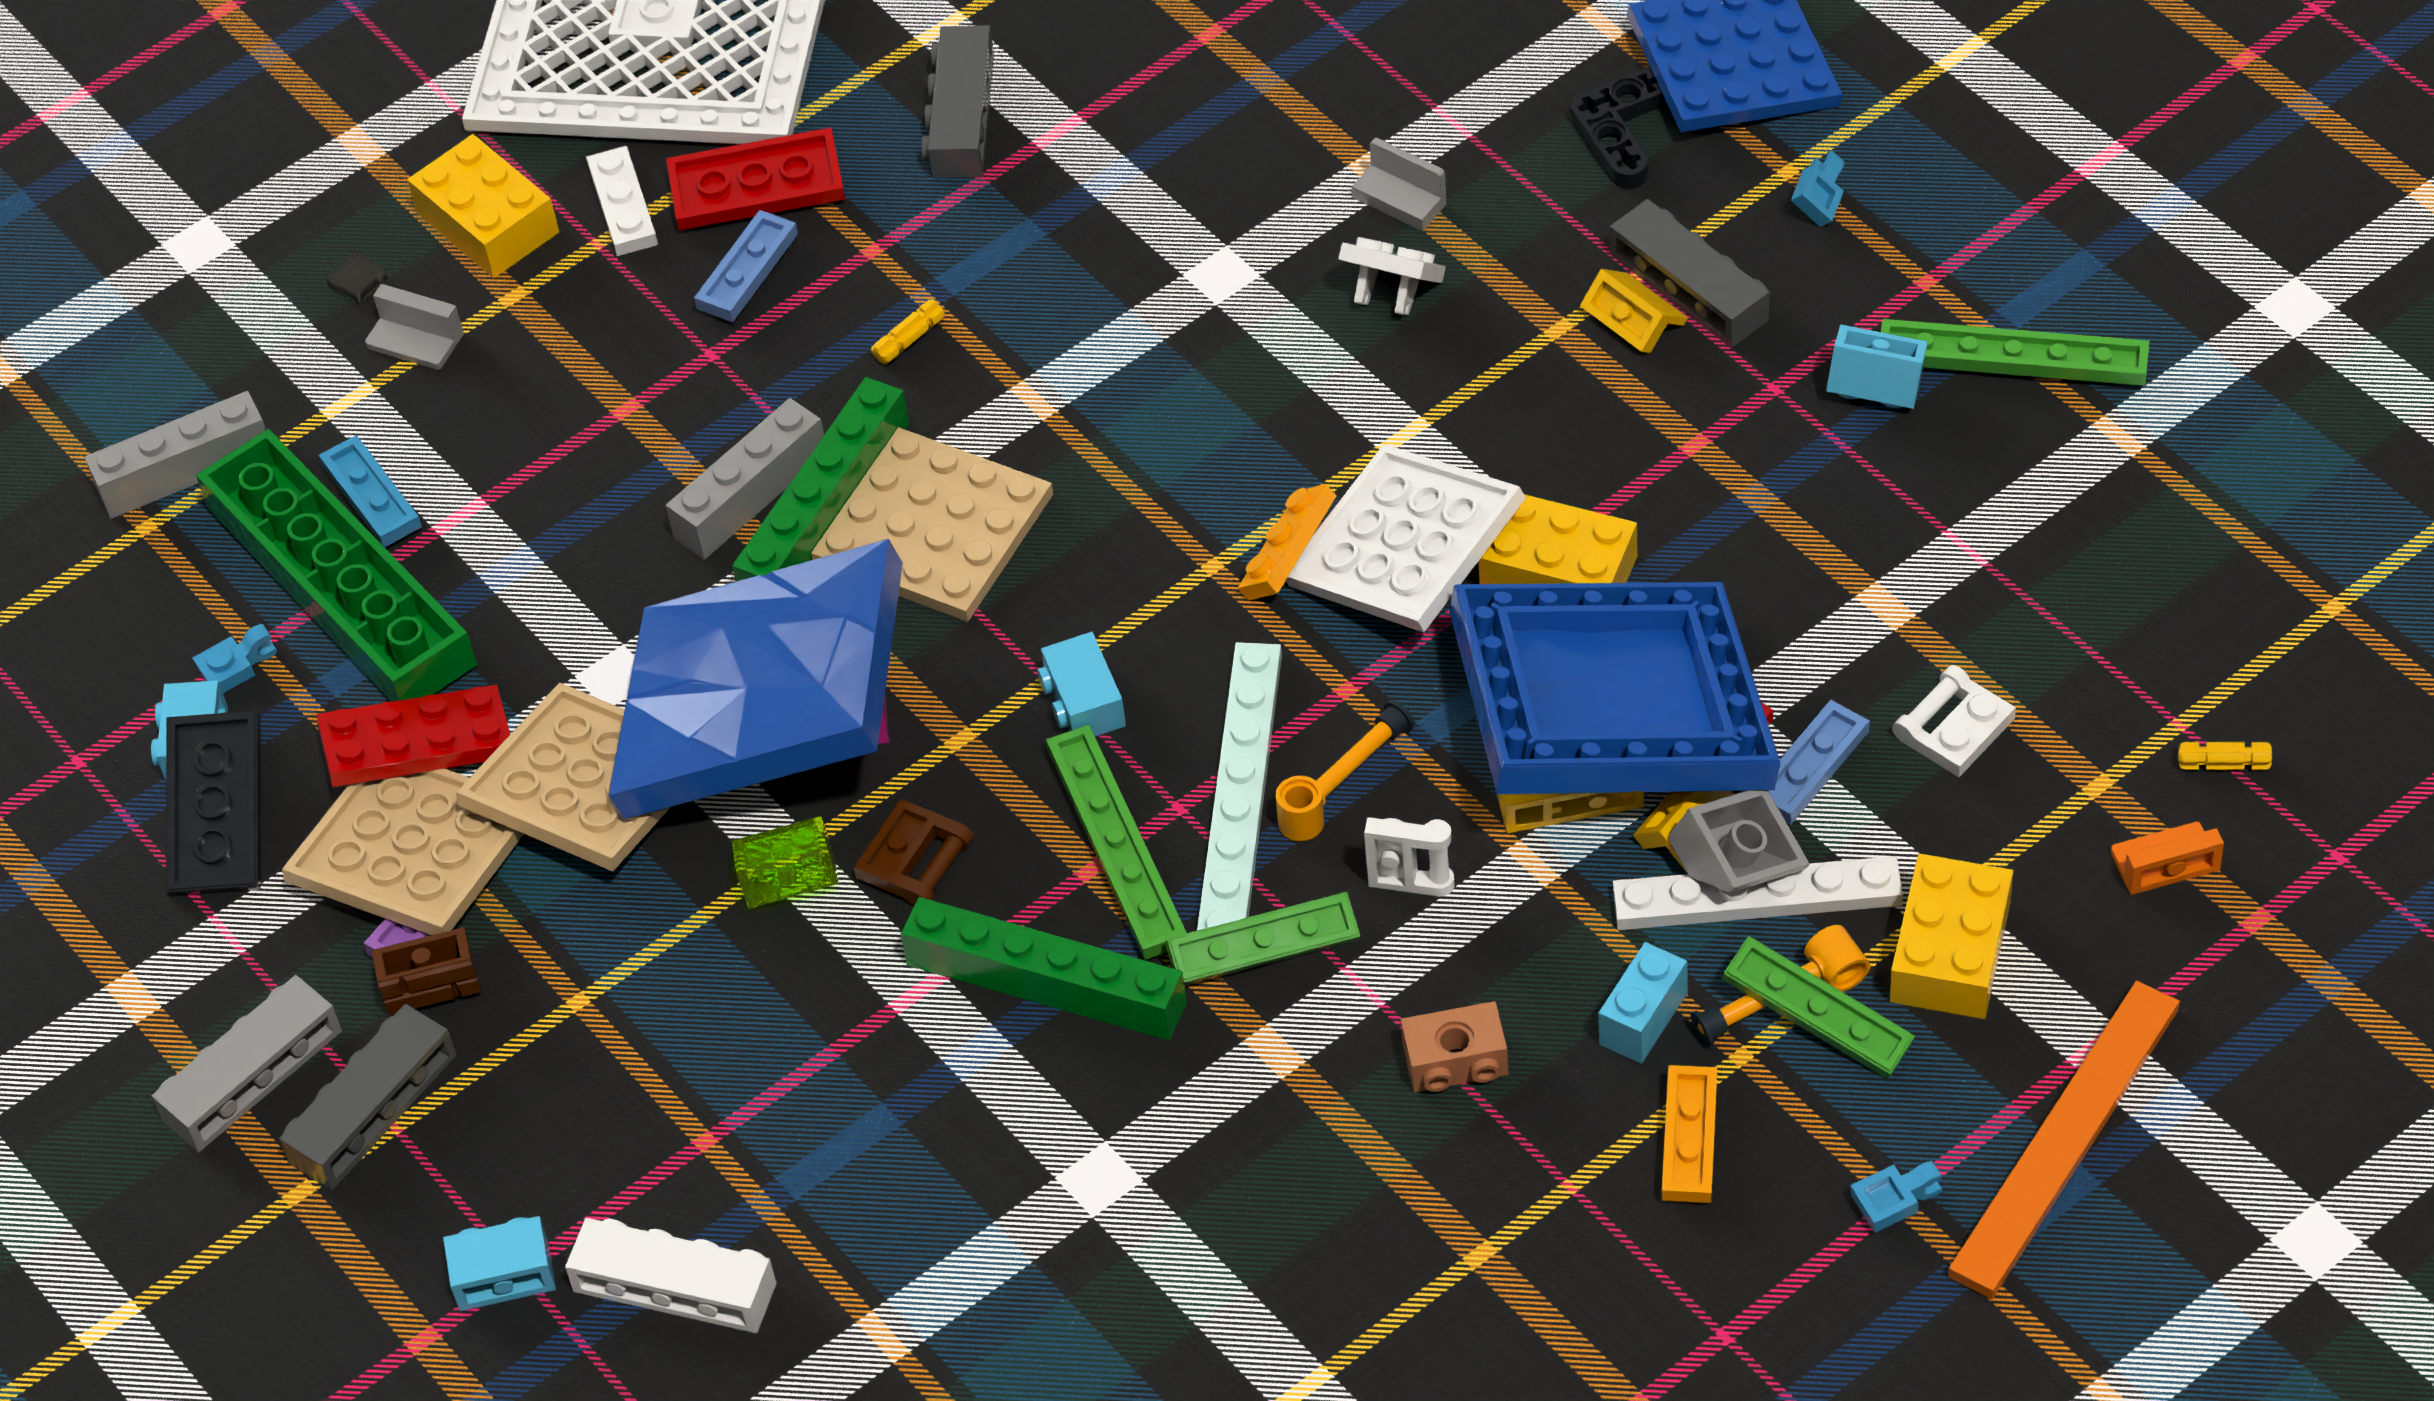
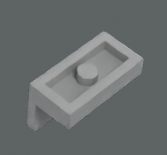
[1351,138,1447,231]
[365,284,464,370]

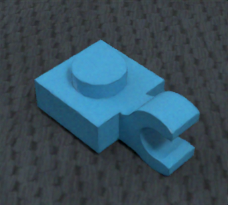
[1791,151,1844,227]
[193,624,278,693]
[1850,1161,1942,1233]

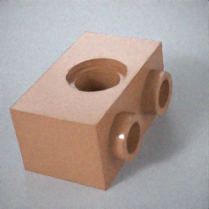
[1401,1001,1509,1093]

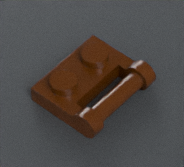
[854,799,974,906]

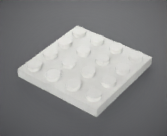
[1286,444,1526,632]

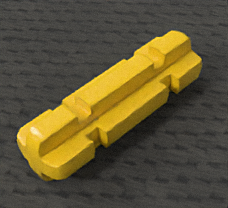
[871,299,945,365]
[2178,742,2272,770]

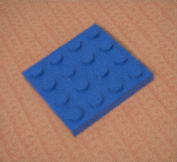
[1627,0,1843,132]

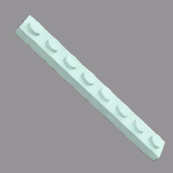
[1197,642,1282,930]

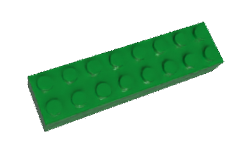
[196,428,477,702]

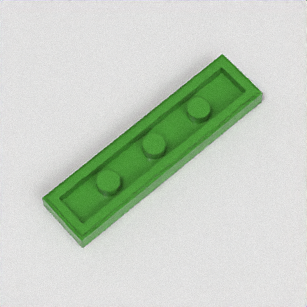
[1165,892,1361,985]
[1722,936,1915,1080]

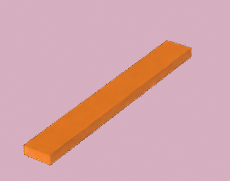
[1948,980,2180,1300]

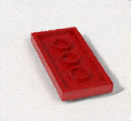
[666,127,845,230]
[316,685,511,787]

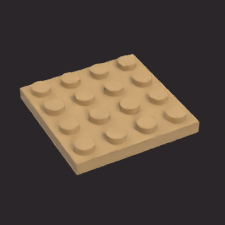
[811,427,1053,622]
[456,683,670,871]
[282,768,524,935]

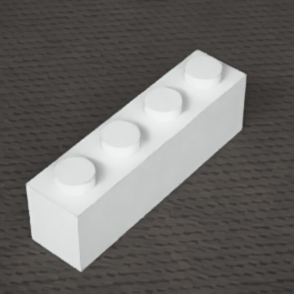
[565,1218,777,1333]

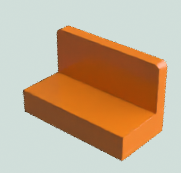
[2111,822,2224,895]

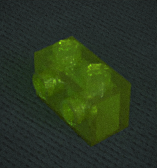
[732,816,839,909]

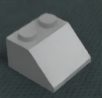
[1668,790,1810,893]

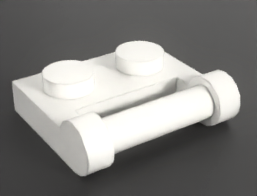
[1892,665,2016,777]
[1364,817,1454,896]

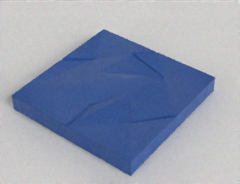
[608,539,903,819]
[1449,582,1781,794]

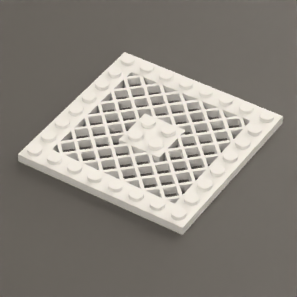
[462,0,825,144]

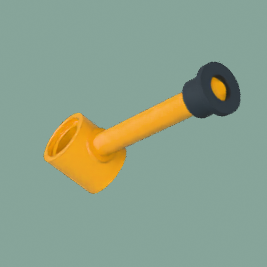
[1276,700,1414,841]
[1690,925,1871,1047]

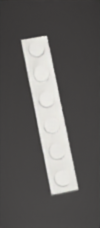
[1613,856,1903,930]

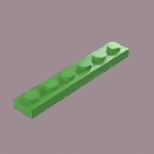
[1881,319,2150,386]
[1046,724,1187,960]

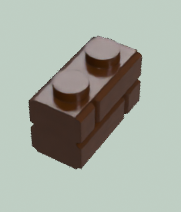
[372,927,481,1015]

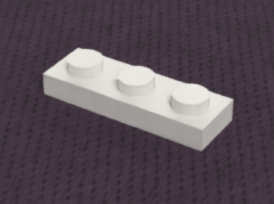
[586,146,658,256]

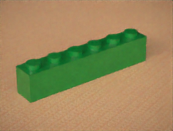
[732,377,910,581]
[901,897,1187,1041]

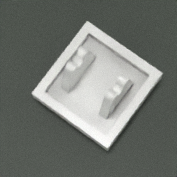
[1338,237,1446,316]

